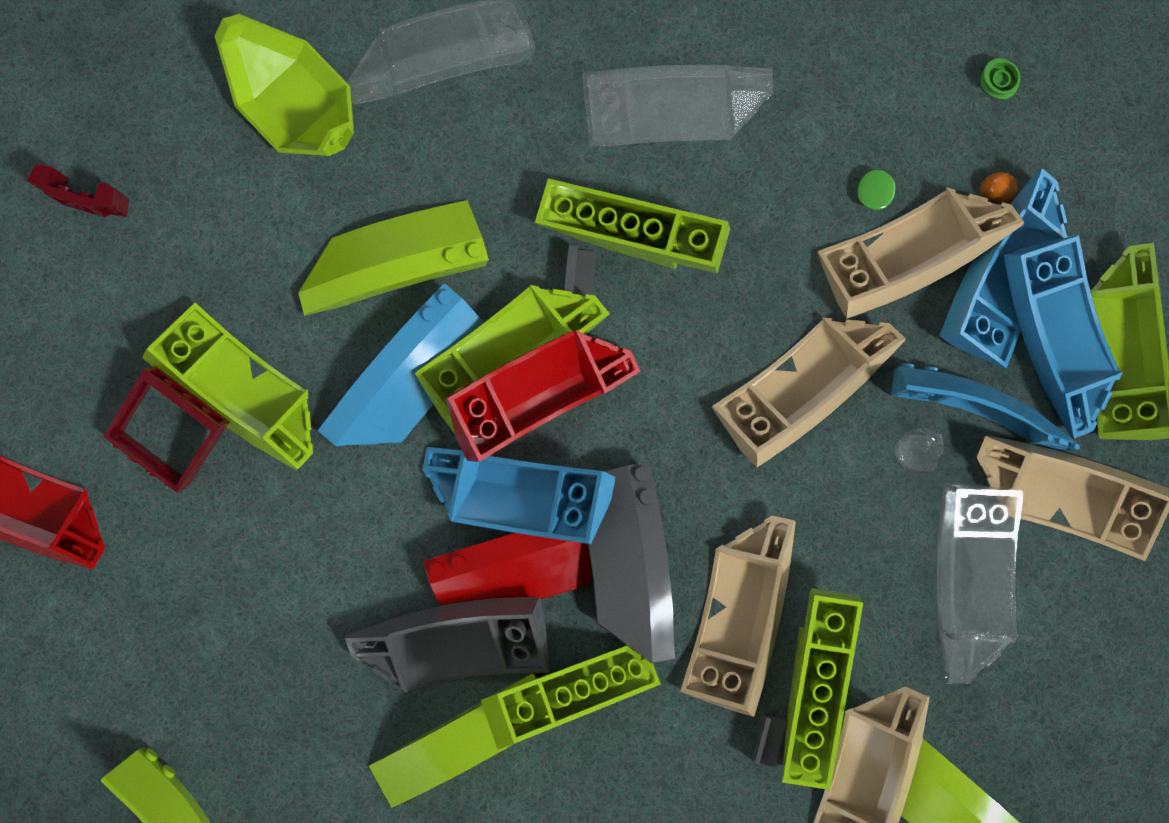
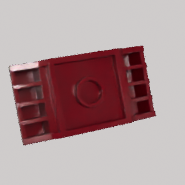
[27,164,129,218]

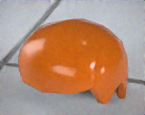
[979,172,1019,205]

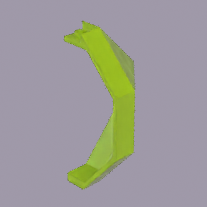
[215,14,354,156]

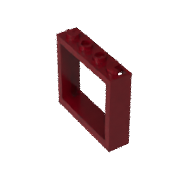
[103,366,230,493]

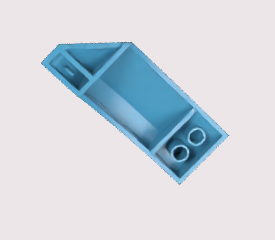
[940,169,1071,369]
[318,283,484,447]

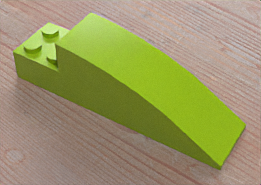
[535,179,730,274]
[782,588,864,790]
[481,646,661,749]
[369,673,538,808]

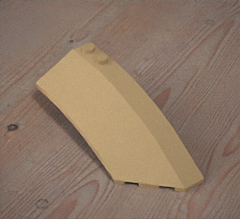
[817,187,1024,319]
[712,318,905,468]
[977,435,1169,561]
[680,516,796,717]
[813,686,930,823]

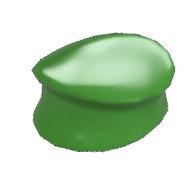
[980,58,1021,99]
[857,170,896,210]

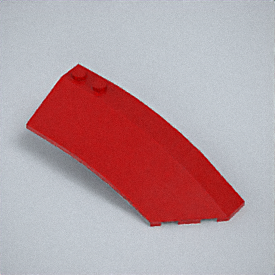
[446,330,641,462]
[0,456,106,570]
[423,533,592,606]

